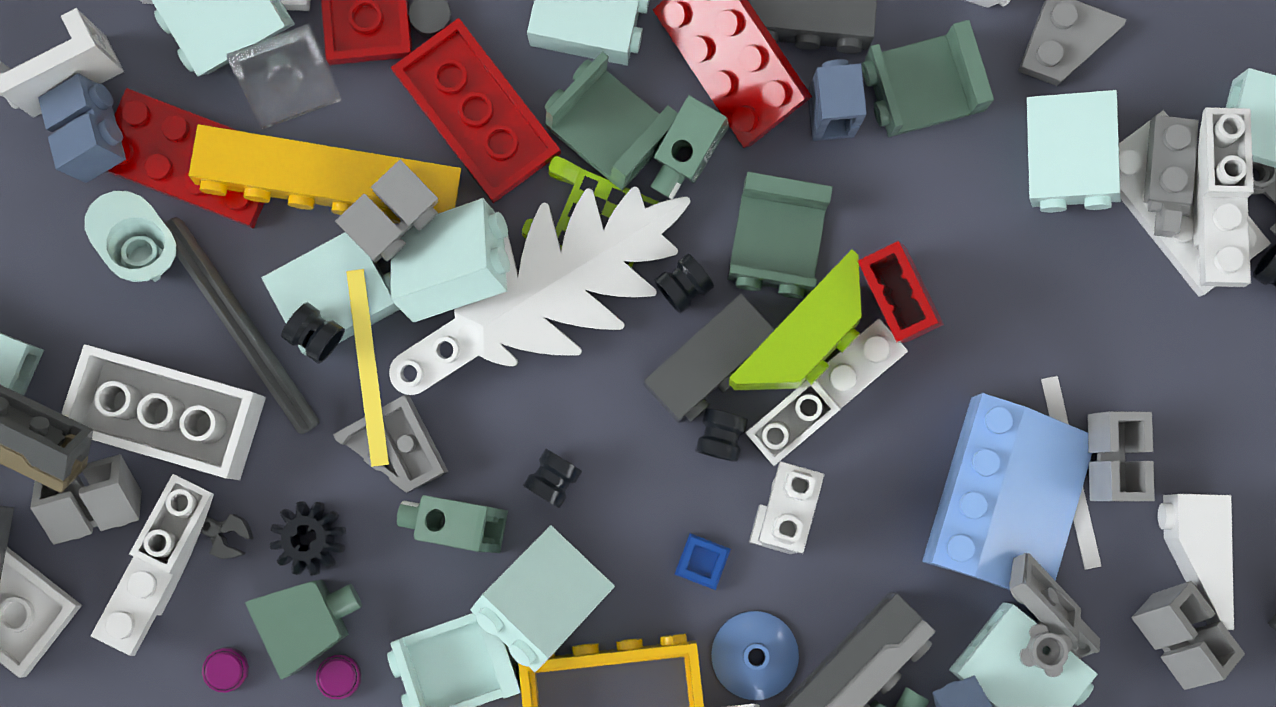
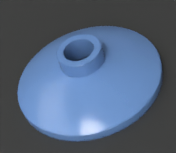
[711,611,799,700]

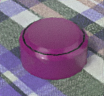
[202,647,249,693]
[316,655,362,699]

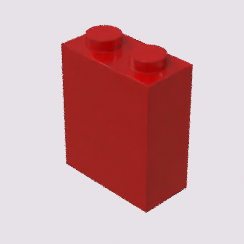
[858,241,944,343]

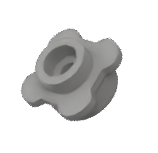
[1020,624,1073,677]

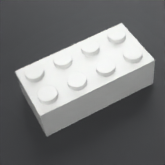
[61,344,266,480]

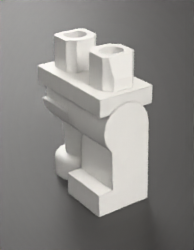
[749,462,825,554]

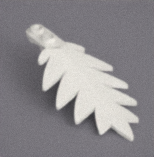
[389,187,691,395]

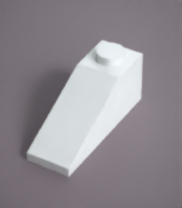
[1158,494,1234,630]

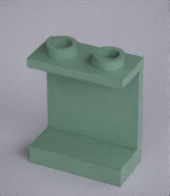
[862,20,994,138]
[545,51,678,191]
[727,172,833,299]

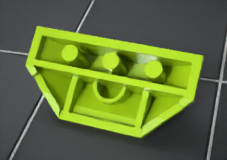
[729,249,861,390]

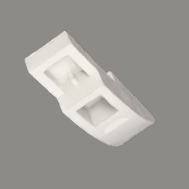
[1193,107,1254,287]
[746,318,908,466]
[91,474,214,656]

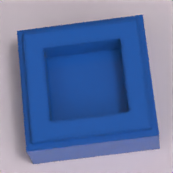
[674,533,731,590]

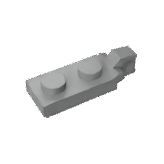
[1144,115,1199,237]
[1009,553,1100,659]

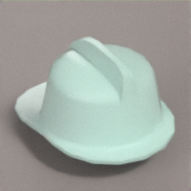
[85,191,176,282]

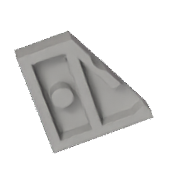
[1018,0,1127,86]
[333,395,449,493]

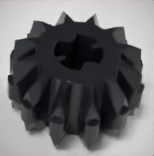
[270,501,346,576]

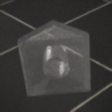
[226,24,341,130]

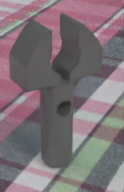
[200,514,253,559]

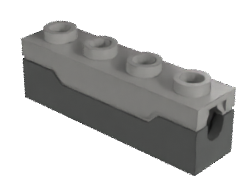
[778,592,936,707]

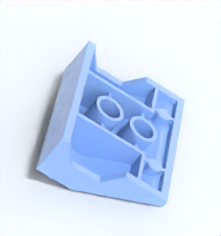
[922,393,1092,591]

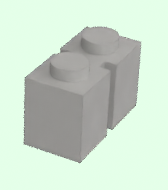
[335,159,438,263]
[1087,412,1155,501]
[30,454,142,545]
[1131,581,1245,690]

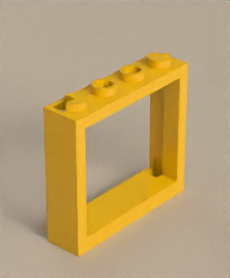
[518,634,704,707]

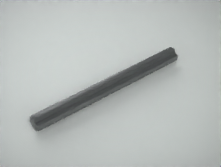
[164,217,319,434]

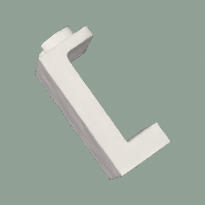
[0,8,124,118]

